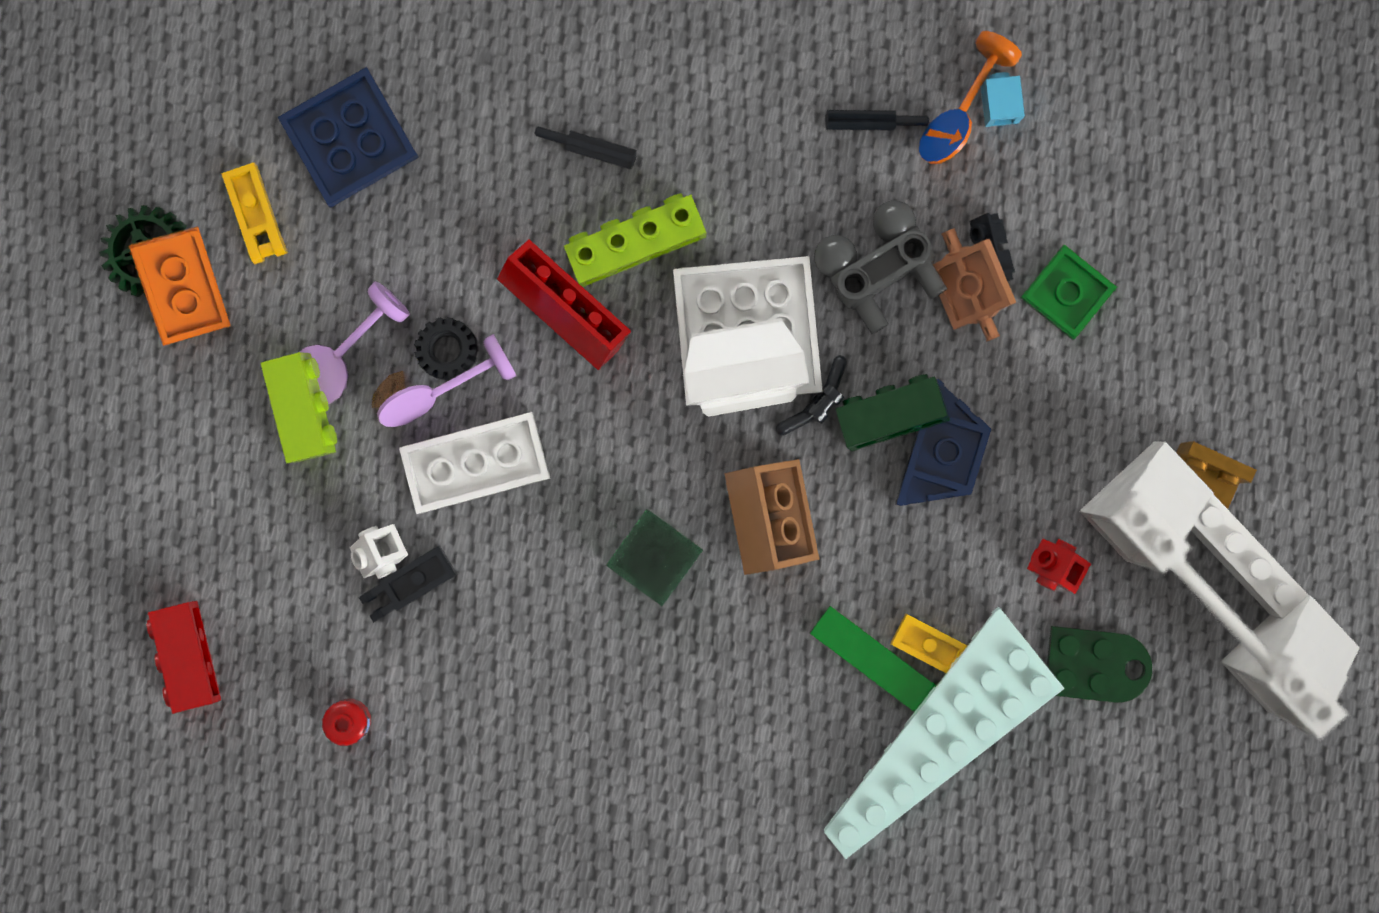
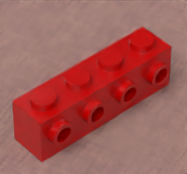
[497,239,631,370]

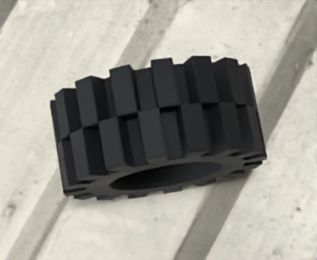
[414,317,479,381]

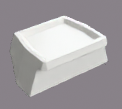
[684,318,809,417]

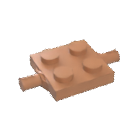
[933,228,1017,342]

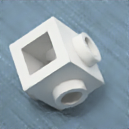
[350,524,408,579]

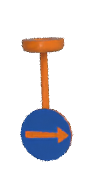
[919,31,1022,164]

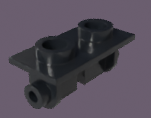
[969,213,1015,281]

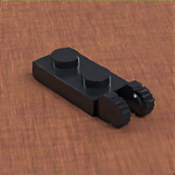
[359,546,458,623]

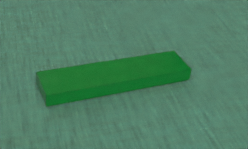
[809,605,936,712]

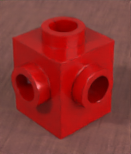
[1027,538,1091,594]

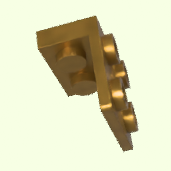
[1176,441,1257,509]

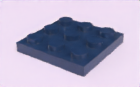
[278,67,419,208]

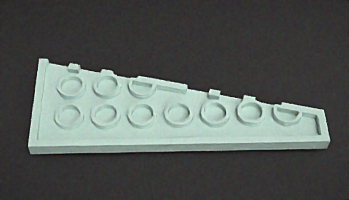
[824,607,1064,859]

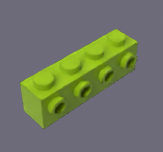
[564,193,707,287]

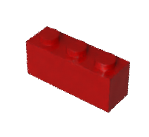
[146,601,221,714]

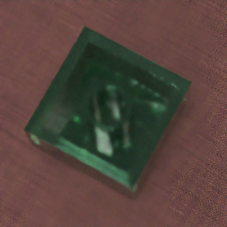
[606,509,703,606]

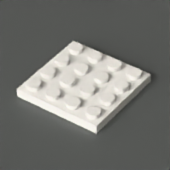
[673,256,823,406]

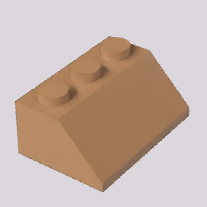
[724,459,819,575]

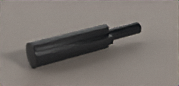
[825,109,929,131]
[535,126,637,170]

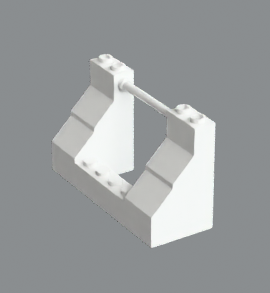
[1079,441,1360,740]

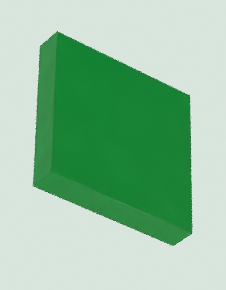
[1020,244,1117,340]

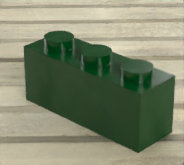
[835,374,950,452]

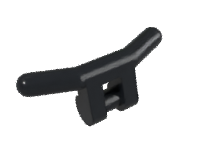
[776,355,847,436]

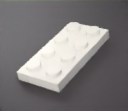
[399,412,551,514]

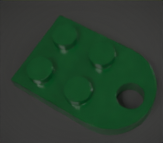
[1047,626,1152,703]

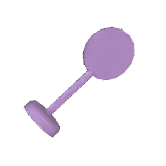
[299,281,410,404]
[377,334,516,427]

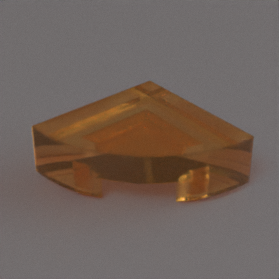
[372,371,406,409]

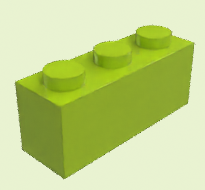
[260,352,337,463]

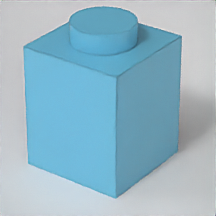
[981,72,1025,127]

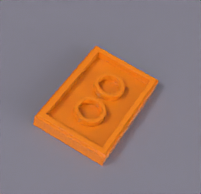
[129,226,231,346]

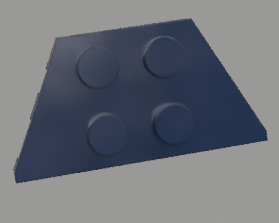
[895,379,991,506]

